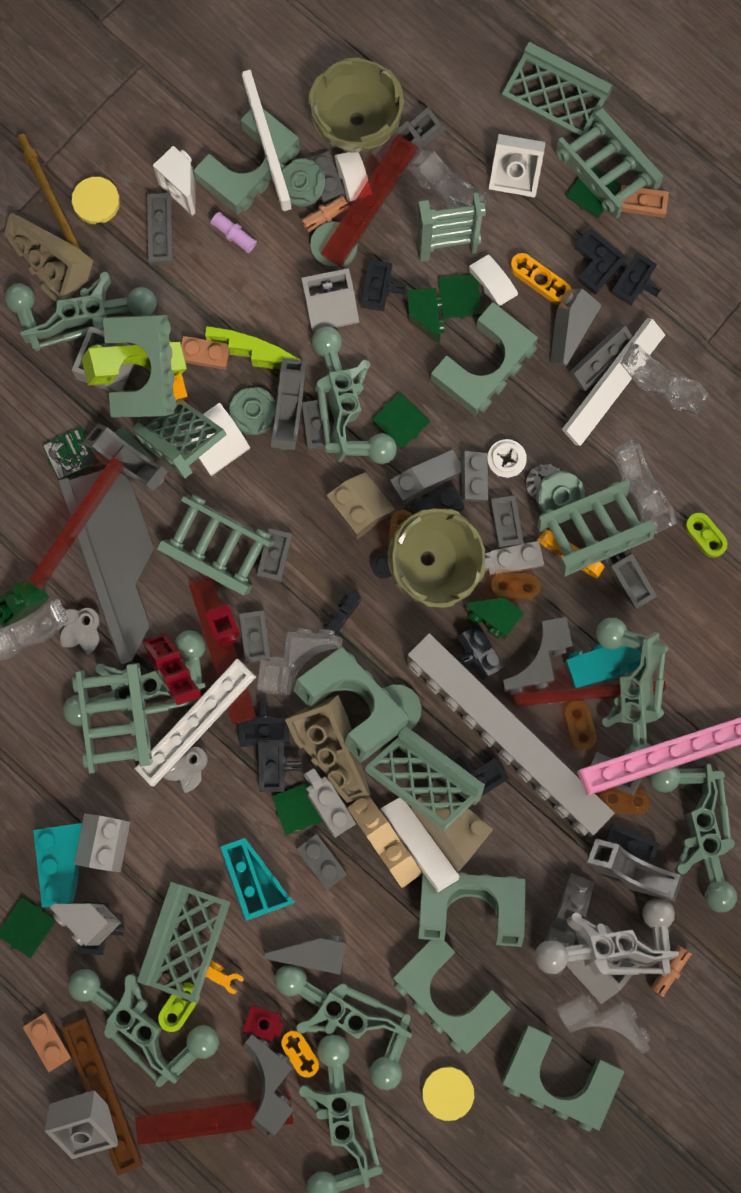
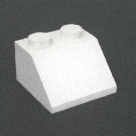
[489,134,545,197]
[153,146,195,216]
[181,403,250,476]

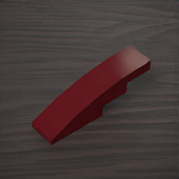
[142,633,201,706]

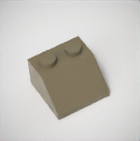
[326,472,396,539]

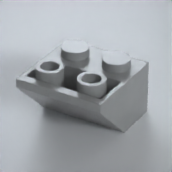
[301,268,359,333]
[72,327,134,392]
[50,904,121,946]

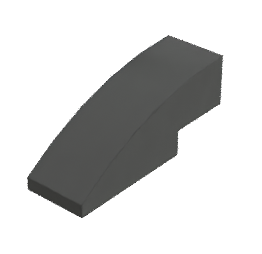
[371,107,446,171]
[599,536,657,609]

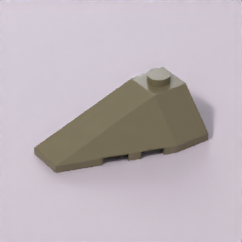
[285,695,370,802]

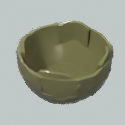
[309,57,404,153]
[388,508,485,608]

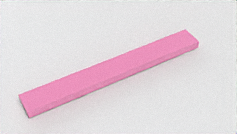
[577,717,741,796]

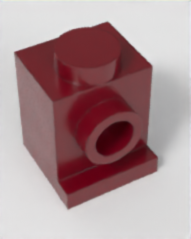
[205,604,241,646]
[243,1004,285,1041]

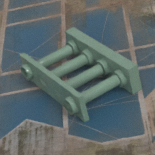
[556,108,663,219]
[417,192,486,262]
[538,480,656,577]
[157,494,275,596]
[72,663,153,774]

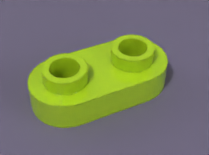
[685,513,727,558]
[158,983,200,1032]

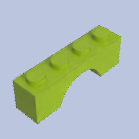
[81,340,187,386]

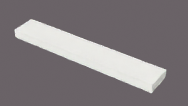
[242,70,291,211]
[562,318,665,446]
[135,659,256,786]

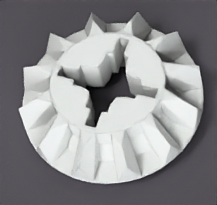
[488,439,527,479]

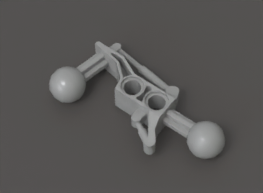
[535,897,679,978]

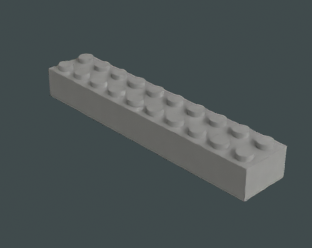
[407,633,615,837]

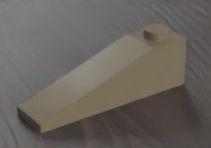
[4,213,93,302]

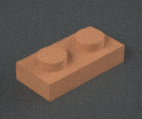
[620,185,669,218]
[181,336,230,370]
[23,1013,72,1072]

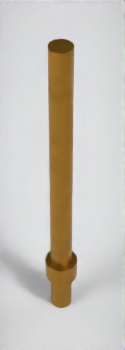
[17,134,82,251]

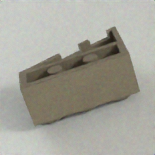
[411,780,493,873]

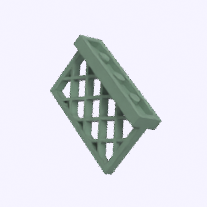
[502,42,612,137]
[131,398,227,478]
[365,726,485,831]
[137,882,230,1003]

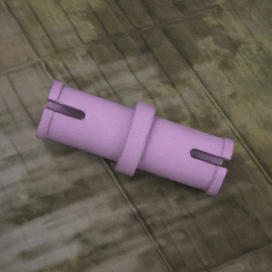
[210,212,257,253]

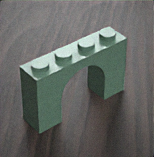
[193,108,300,215]
[430,302,538,416]
[103,315,176,417]
[294,647,409,763]
[418,872,525,947]
[393,940,511,1054]
[501,1024,624,1132]

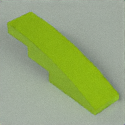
[205,326,300,370]

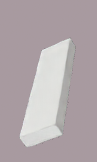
[380,797,460,893]

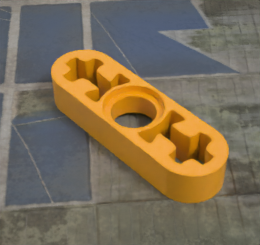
[511,253,571,305]
[537,529,605,578]

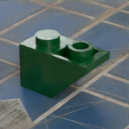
[407,288,445,342]
[0,577,49,629]
[465,598,524,640]

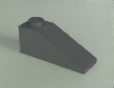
[550,288,602,366]
[390,450,461,507]
[264,934,347,975]

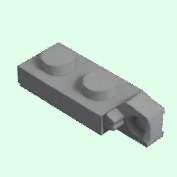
[485,541,544,576]
[304,768,356,838]

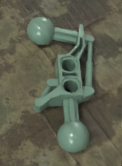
[4,272,157,351]
[312,326,397,464]
[596,618,668,755]
[63,630,207,726]
[648,764,737,913]
[274,964,412,1091]
[68,969,219,1087]
[299,1034,382,1193]

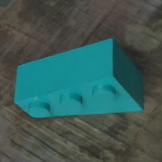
[564,634,642,691]
[33,823,82,908]
[219,838,295,922]

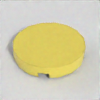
[72,177,120,224]
[422,1066,474,1121]

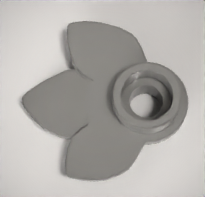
[57,608,100,654]
[163,747,208,793]

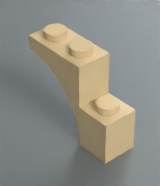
[347,796,423,888]

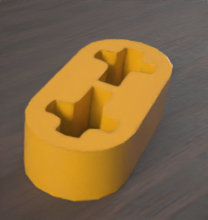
[282,1030,319,1077]

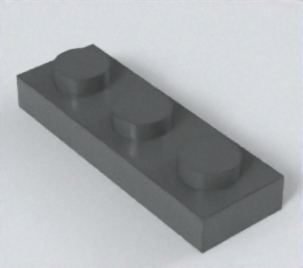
[147,193,173,265]
[569,324,633,391]

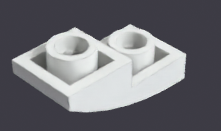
[334,152,372,202]
[469,254,518,306]

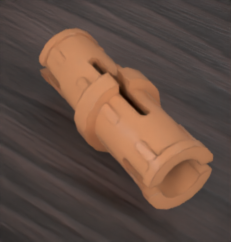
[301,195,349,233]
[649,945,692,997]

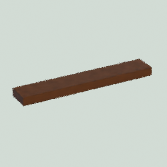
[61,1017,143,1176]

